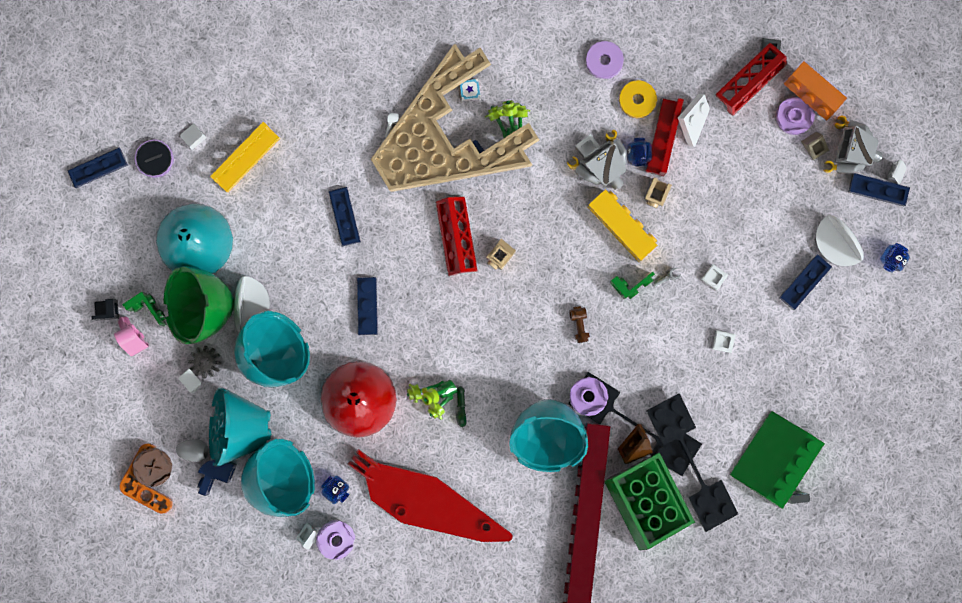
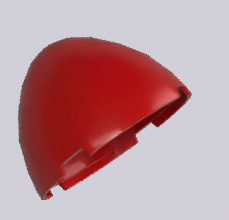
[320,361,397,438]

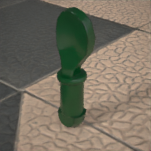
[456,386,467,427]

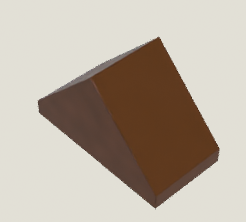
[618,424,653,464]

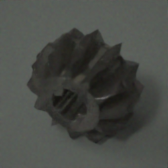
[188,346,222,379]

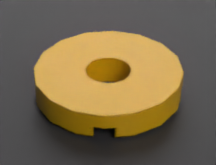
[619,80,657,119]

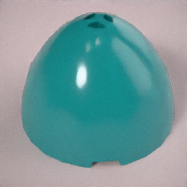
[156,203,233,274]
[234,311,310,388]
[509,399,588,472]
[241,439,315,517]

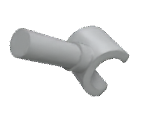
[654,268,681,286]

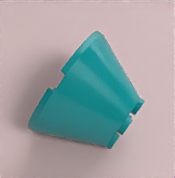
[209,387,271,466]

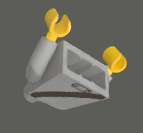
[823,115,883,173]
[567,130,627,190]

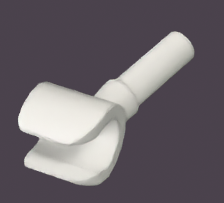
[384,113,399,138]

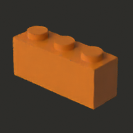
[784,61,847,121]

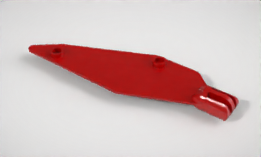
[347,449,513,542]

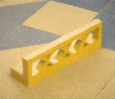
[210,122,280,193]

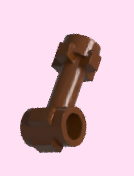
[569,306,590,343]

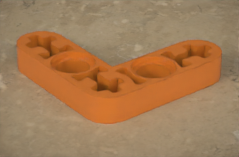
[120,443,173,514]

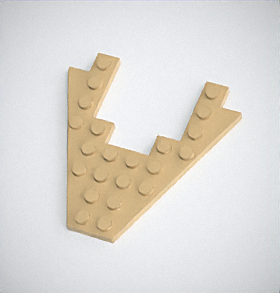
[371,44,540,192]

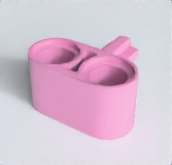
[114,317,149,356]

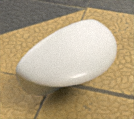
[816,215,864,266]
[233,276,270,332]

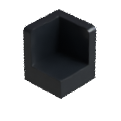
[91,299,119,321]

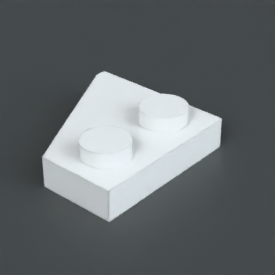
[678,94,710,147]

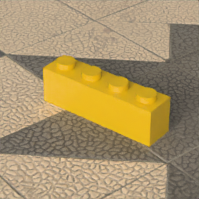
[587,189,658,262]

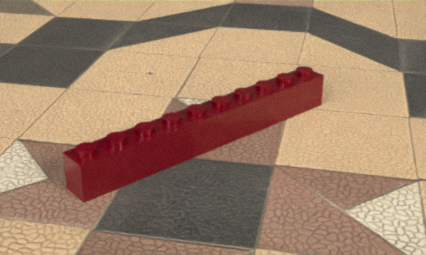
[562,423,611,603]

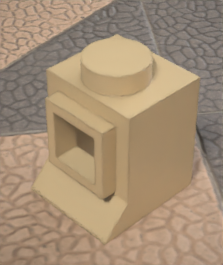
[644,177,672,208]
[487,239,516,270]

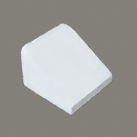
[180,123,207,150]
[886,160,906,184]
[179,369,201,393]

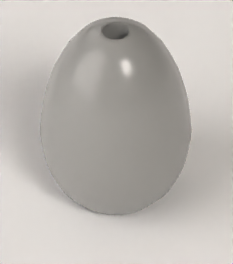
[176,439,209,462]

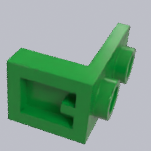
[610,272,655,300]
[122,292,167,326]

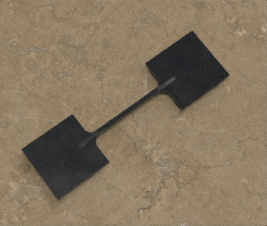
[568,372,702,476]
[646,393,738,532]

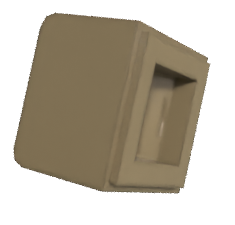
[801,132,829,160]

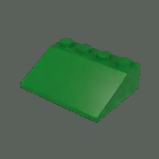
[730,411,825,509]
[605,453,695,551]

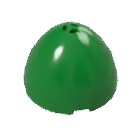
[163,266,234,344]

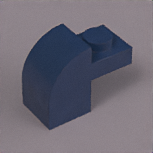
[197,460,237,496]

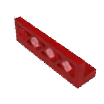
[715,43,787,116]
[646,98,684,177]
[436,197,478,276]

